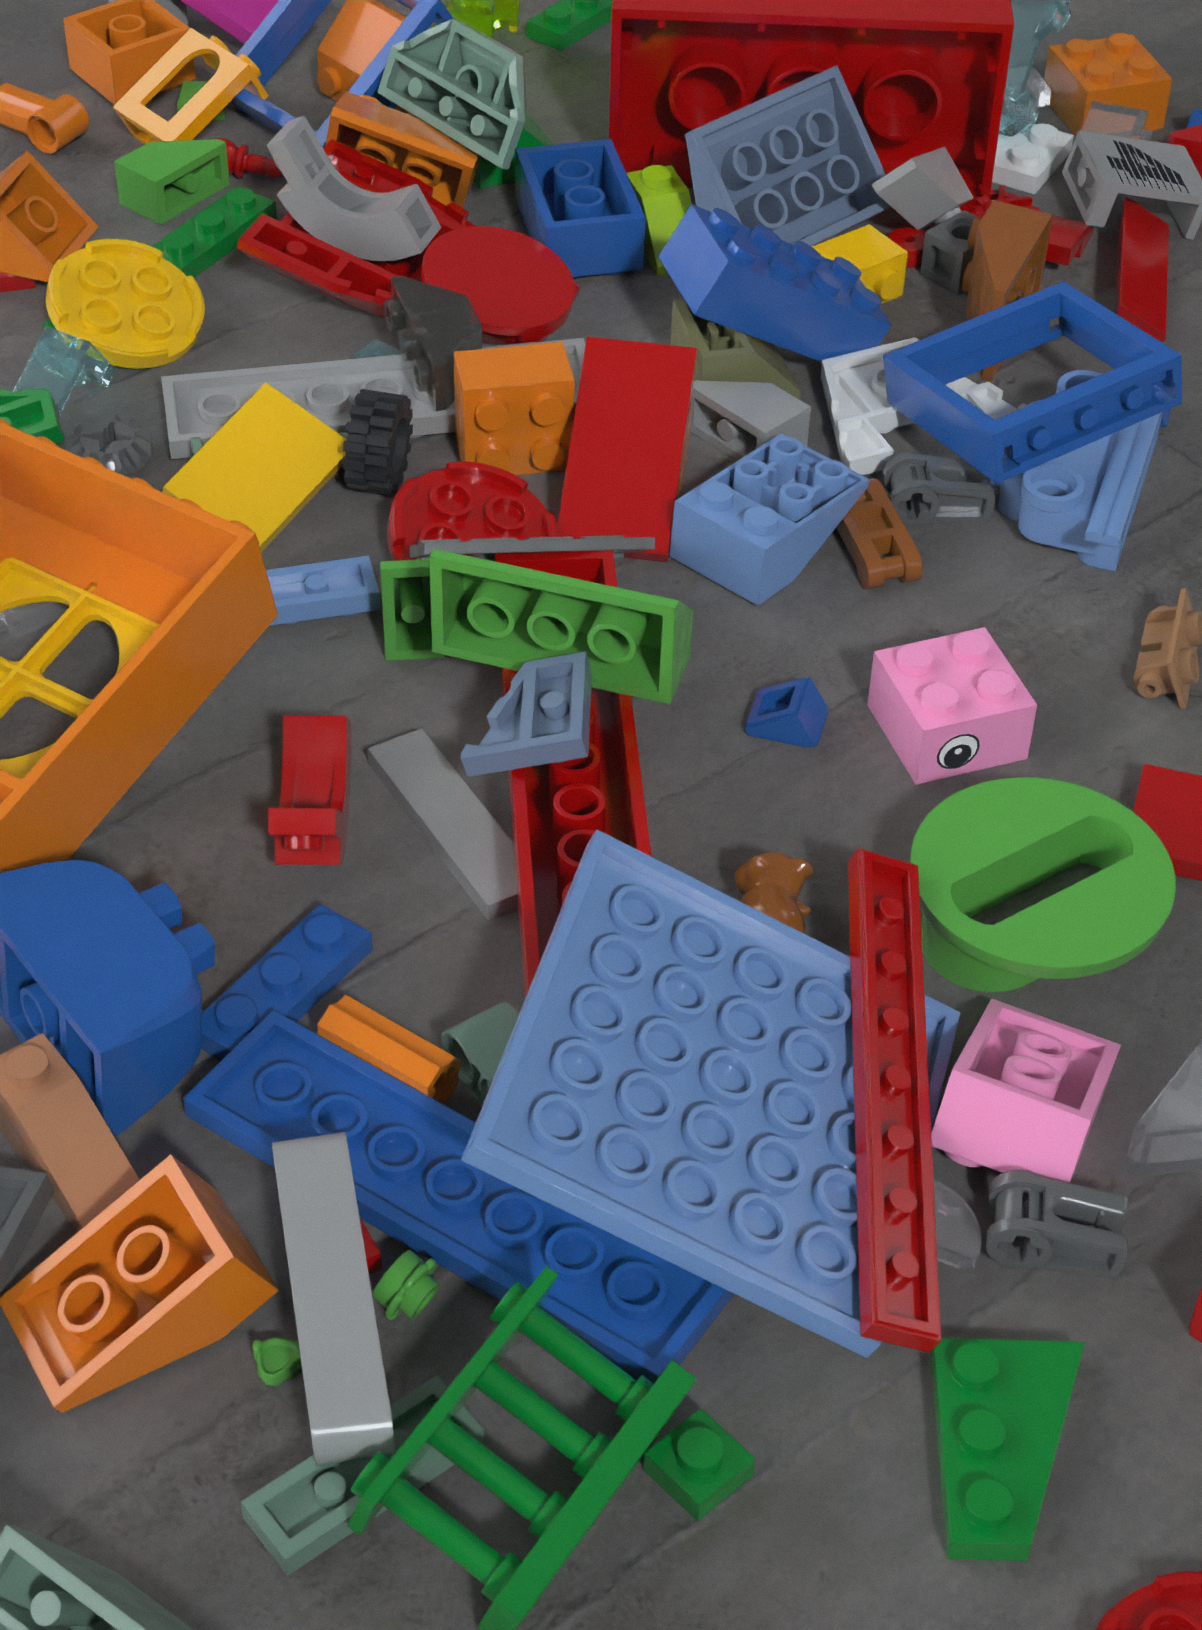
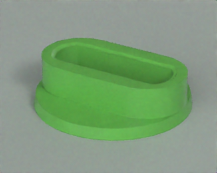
[910,777,1176,992]

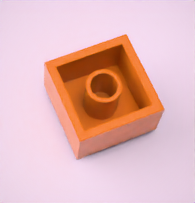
[63,0,196,105]
[1041,33,1173,137]
[454,342,575,476]

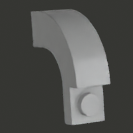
[266,115,441,261]

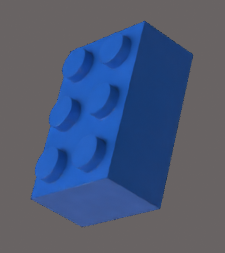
[515,139,646,279]

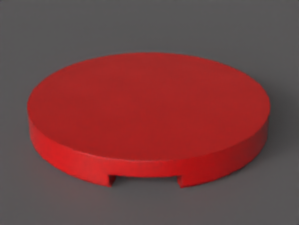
[421,226,575,342]
[387,462,559,561]

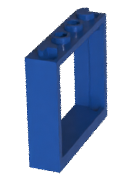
[230,0,454,148]
[883,281,1182,484]

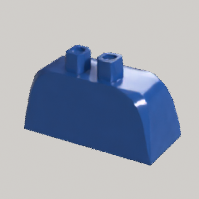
[0,860,215,1137]

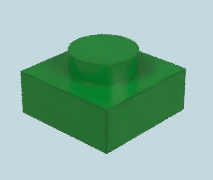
[643,1408,756,1522]

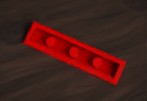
[1115,197,1169,342]

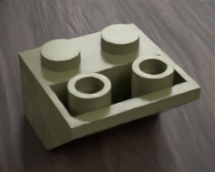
[670,299,801,400]

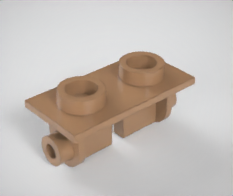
[1133,588,1202,709]

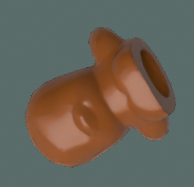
[734,852,814,934]

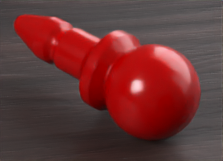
[215,138,284,179]

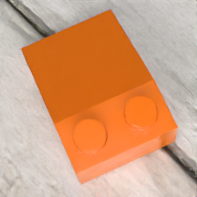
[0,1154,279,1413]

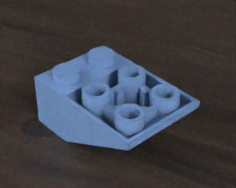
[669,433,870,606]

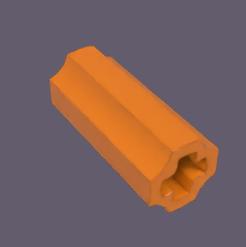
[317,995,463,1104]

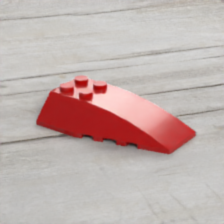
[237,139,580,345]

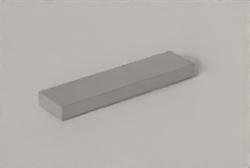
[367,728,518,920]

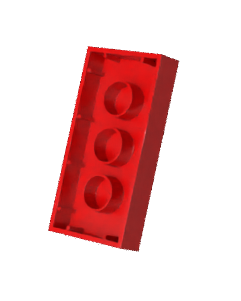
[609,0,1014,192]

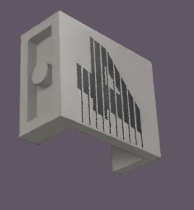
[1062,130,1202,240]

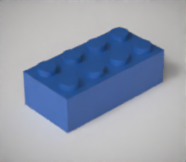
[658,204,892,362]

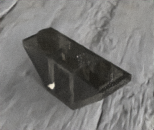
[384,276,482,412]

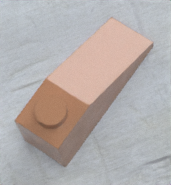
[0,1033,140,1232]

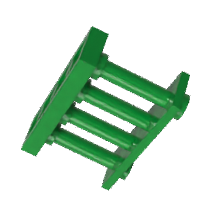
[347,1266,697,1630]

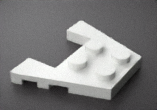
[820,337,1026,475]

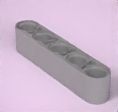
[272,1132,396,1466]

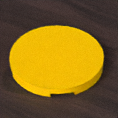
[46,239,205,369]

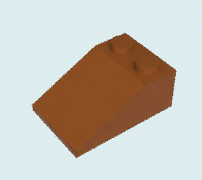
[962,200,1053,382]

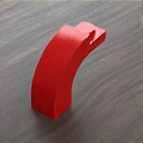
[268,715,351,865]

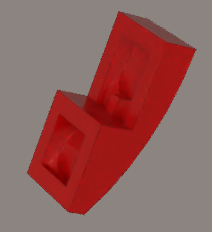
[1045,215,1094,266]

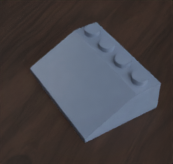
[685,65,891,246]

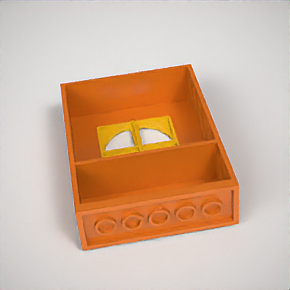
[0,418,278,873]

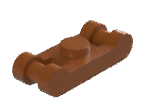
[836,478,923,589]

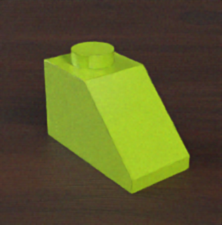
[626,165,692,276]

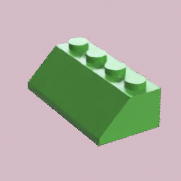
[429,549,693,704]

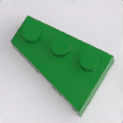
[930,1338,1085,1561]

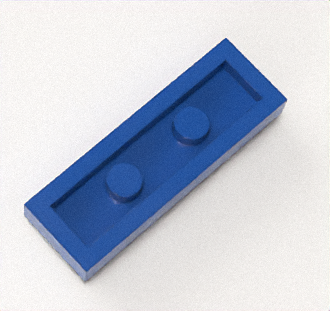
[201,904,373,1061]

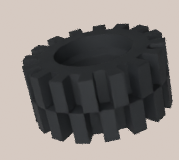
[343,389,413,495]

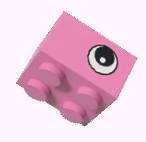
[867,627,1037,785]

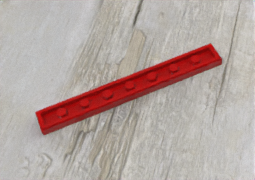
[848,848,941,1353]

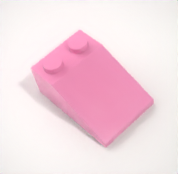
[931,998,1121,1183]

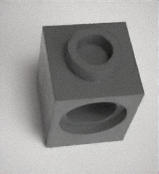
[920,210,977,296]

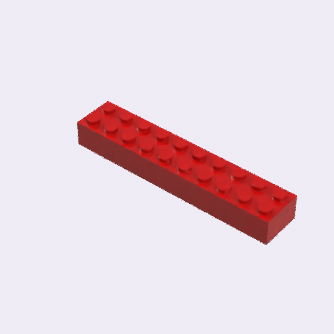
[495,550,652,998]

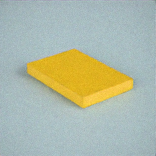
[162,382,347,553]

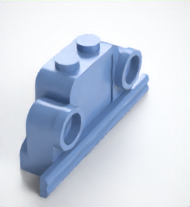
[990,370,1163,572]

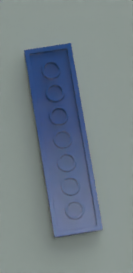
[183,1010,735,1383]

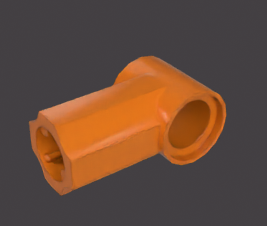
[0,83,89,154]

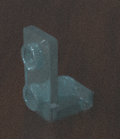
[13,326,116,415]

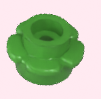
[372,1250,440,1320]

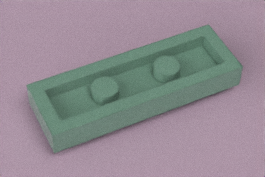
[241,1375,484,1576]

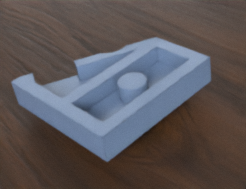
[460,651,592,777]

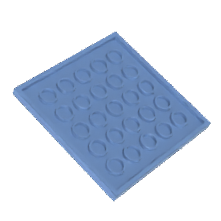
[461,830,961,1358]

